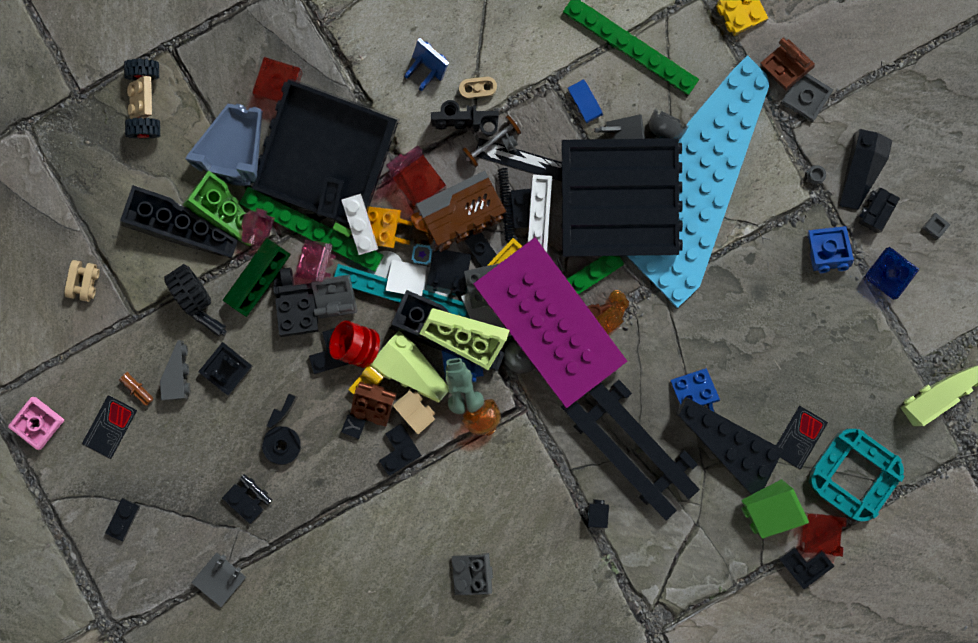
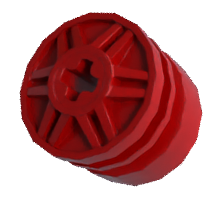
[329,320,380,368]

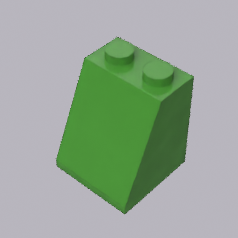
[741,479,809,539]

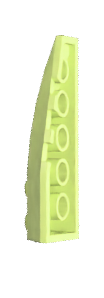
[900,365,978,426]

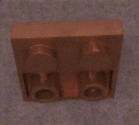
[760,38,815,91]
[350,382,396,427]

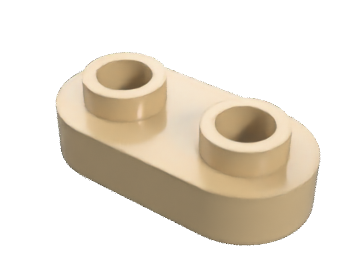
[459,77,497,99]

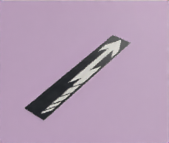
[476,138,562,182]

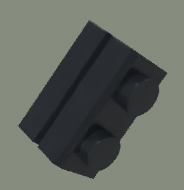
[858,188,900,233]

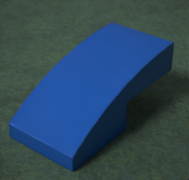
[567,79,603,124]

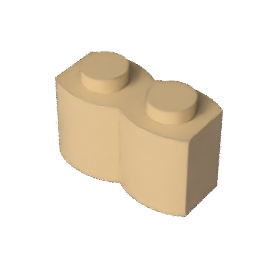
[392,391,436,434]

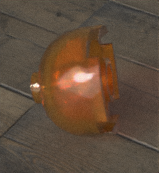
[462,399,501,436]

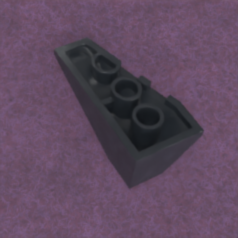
[839,129,892,210]

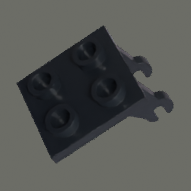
[427,250,471,295]

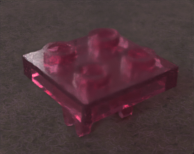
[295,240,336,282]

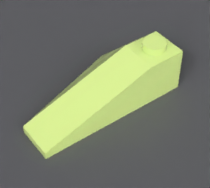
[370,331,449,403]

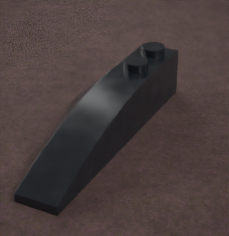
[120,185,238,258]
[389,289,505,371]

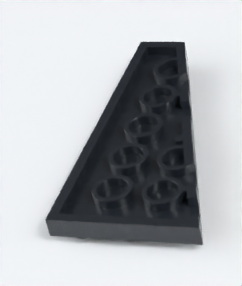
[677,397,784,495]

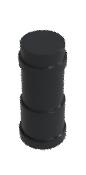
[193,310,227,337]

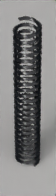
[497,167,515,242]

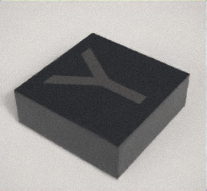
[341,414,366,439]

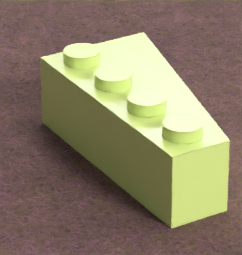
[419,308,509,370]

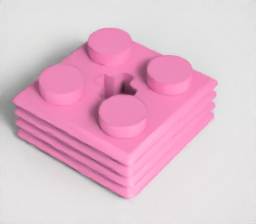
[8,397,64,450]

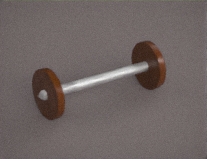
[462,115,521,168]

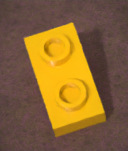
[348,365,385,394]

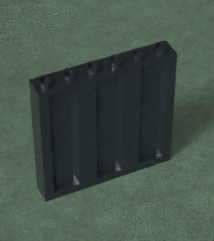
[561,138,683,256]

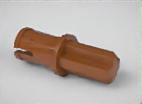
[119,372,154,406]

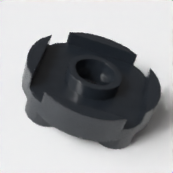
[262,426,301,465]

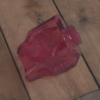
[241,208,275,246]

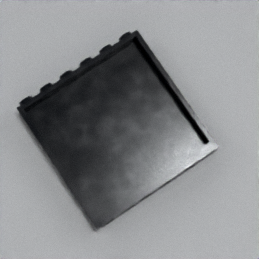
[251,79,400,225]

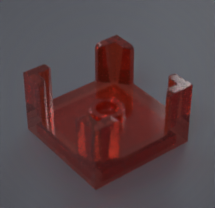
[252,57,303,102]
[393,155,447,208]
[799,512,847,557]

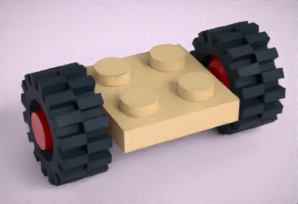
[124,58,160,139]

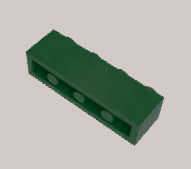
[223,238,291,317]

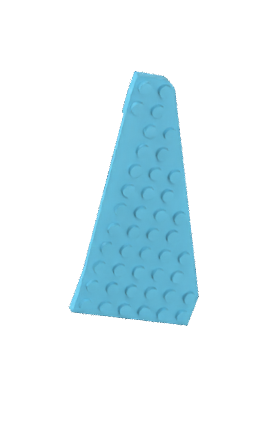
[627,55,769,308]

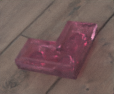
[386,145,423,177]

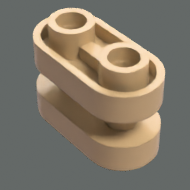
[64,260,100,302]

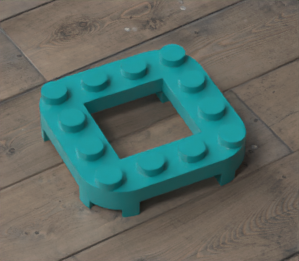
[809,428,905,521]

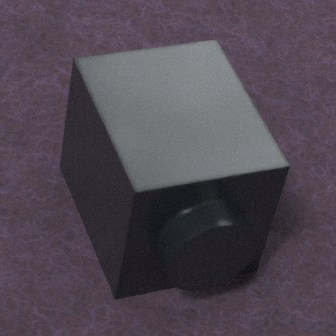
[587,499,609,528]

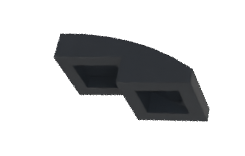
[266,394,298,428]

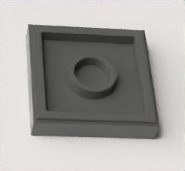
[780,73,834,123]

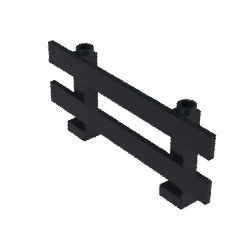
[561,379,700,521]

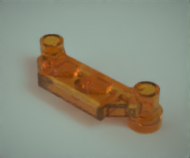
[596,290,629,334]

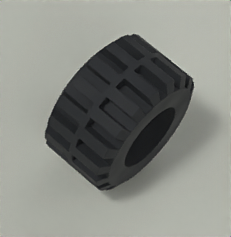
[164,264,211,317]

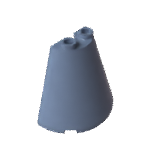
[185,104,263,186]

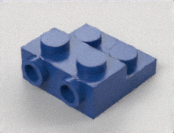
[807,226,854,273]

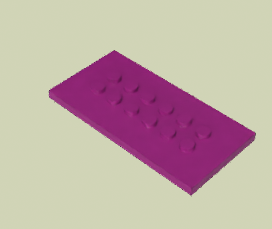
[473,237,628,408]

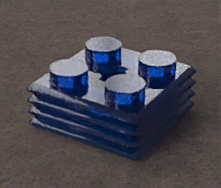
[864,247,919,300]

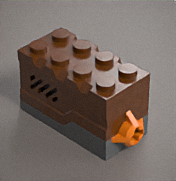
[411,171,506,252]

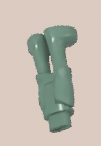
[446,358,484,414]

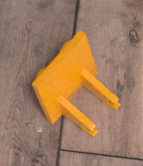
[367,207,413,248]

